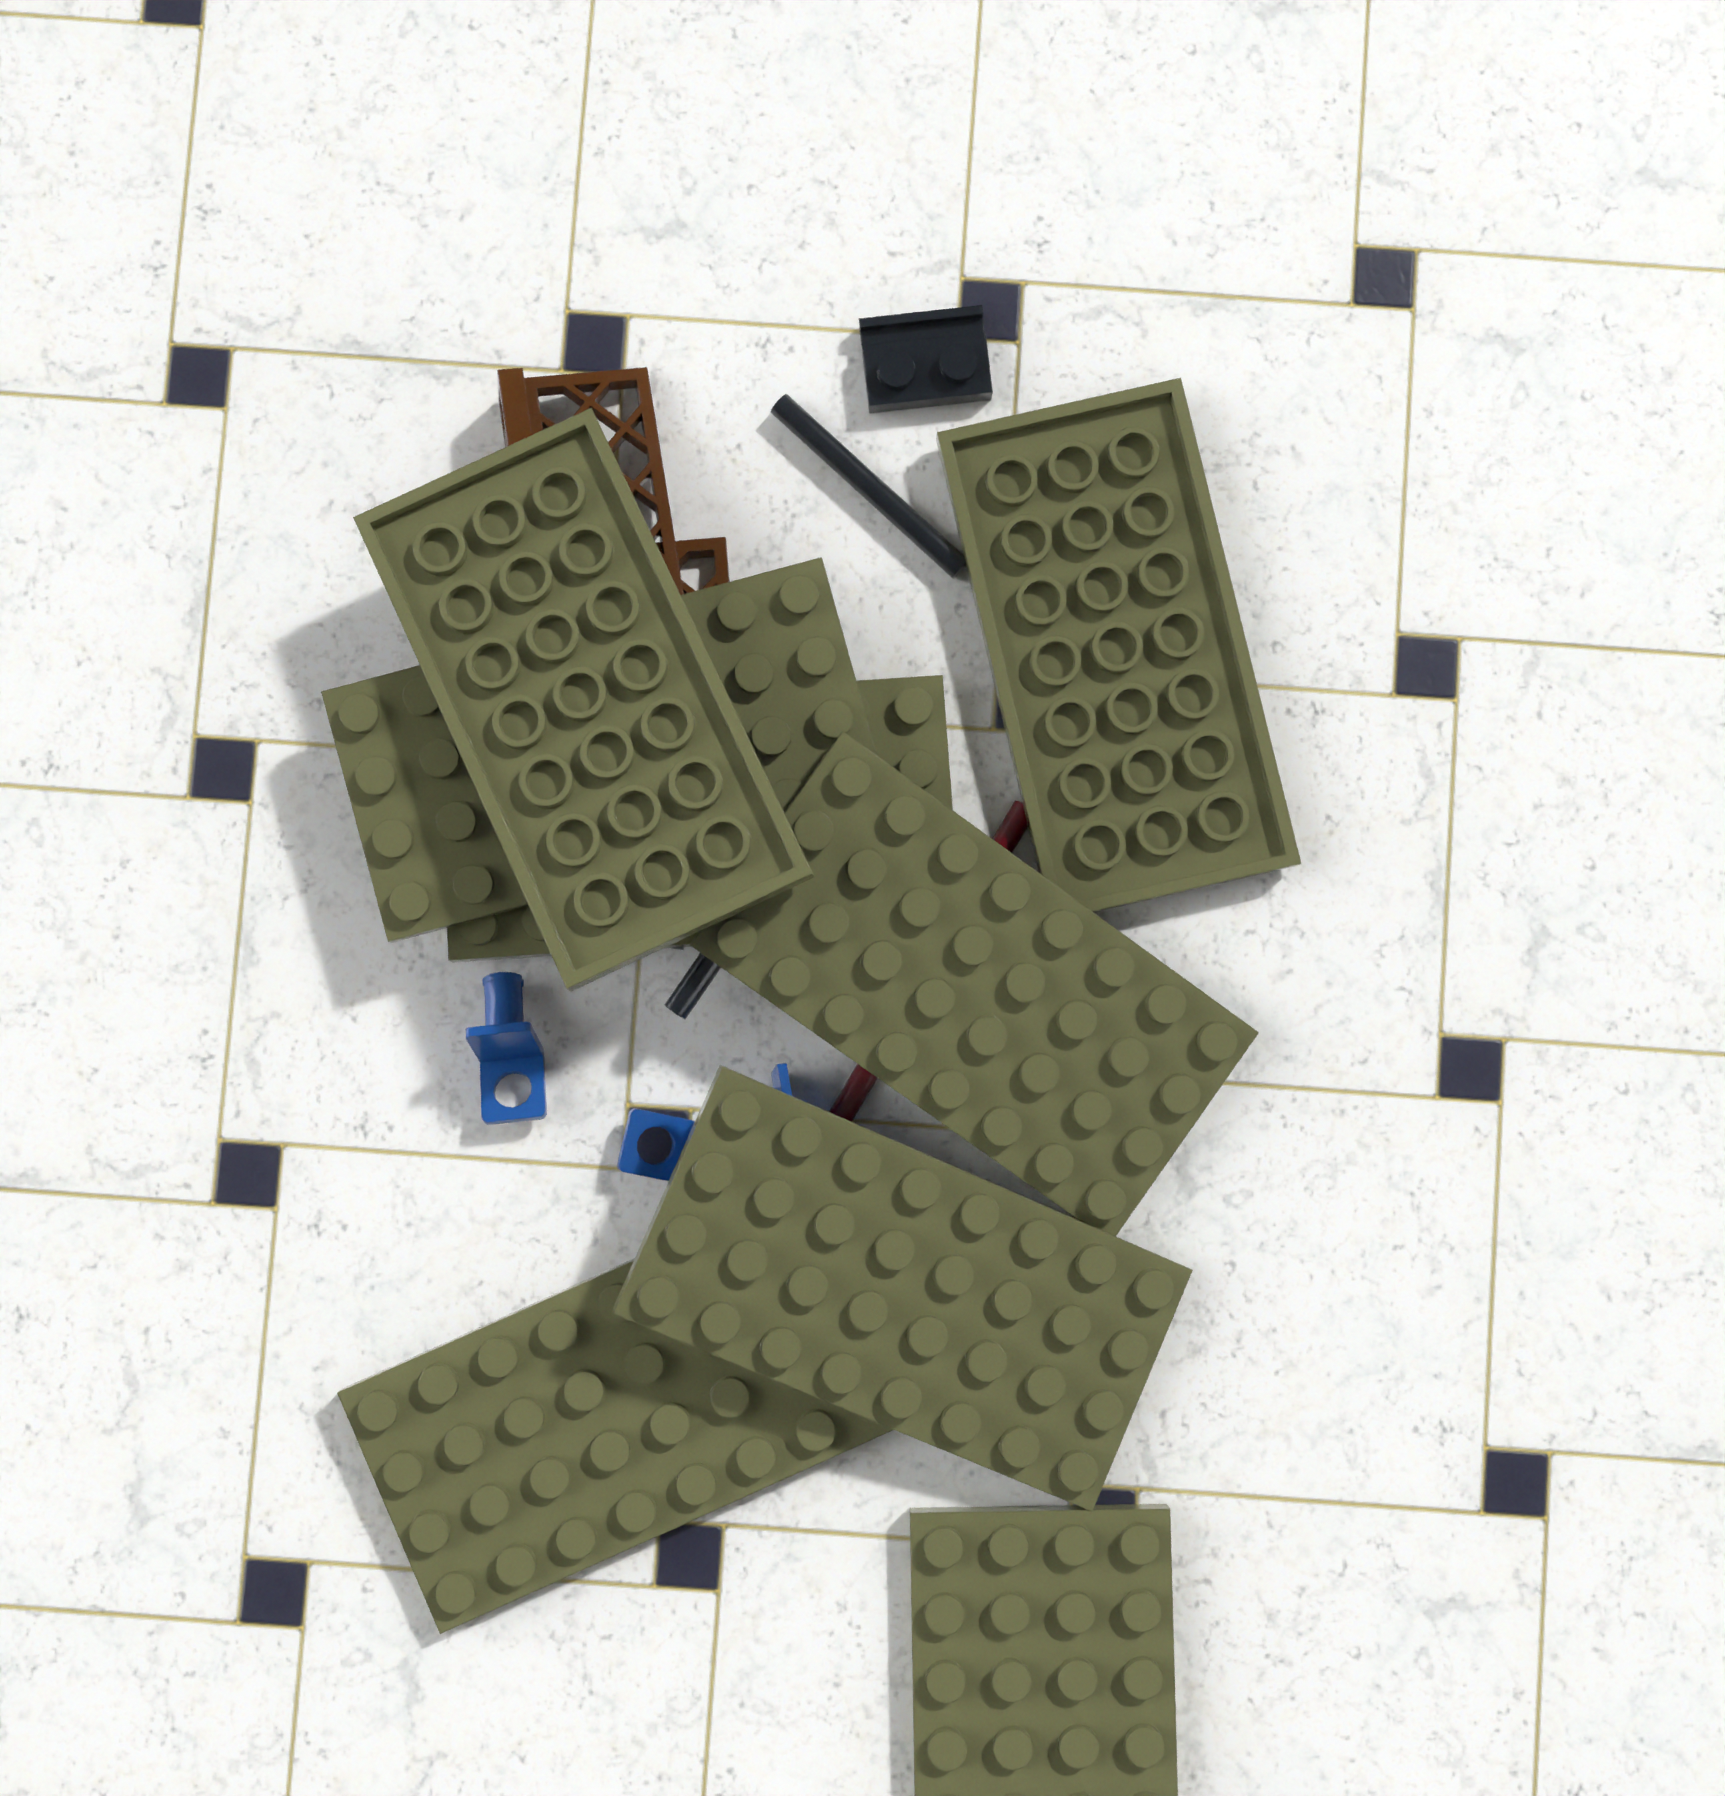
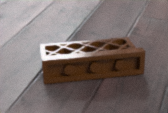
[497,367,684,595]

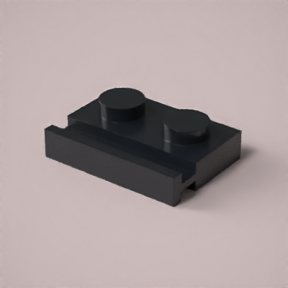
[859,305,993,413]

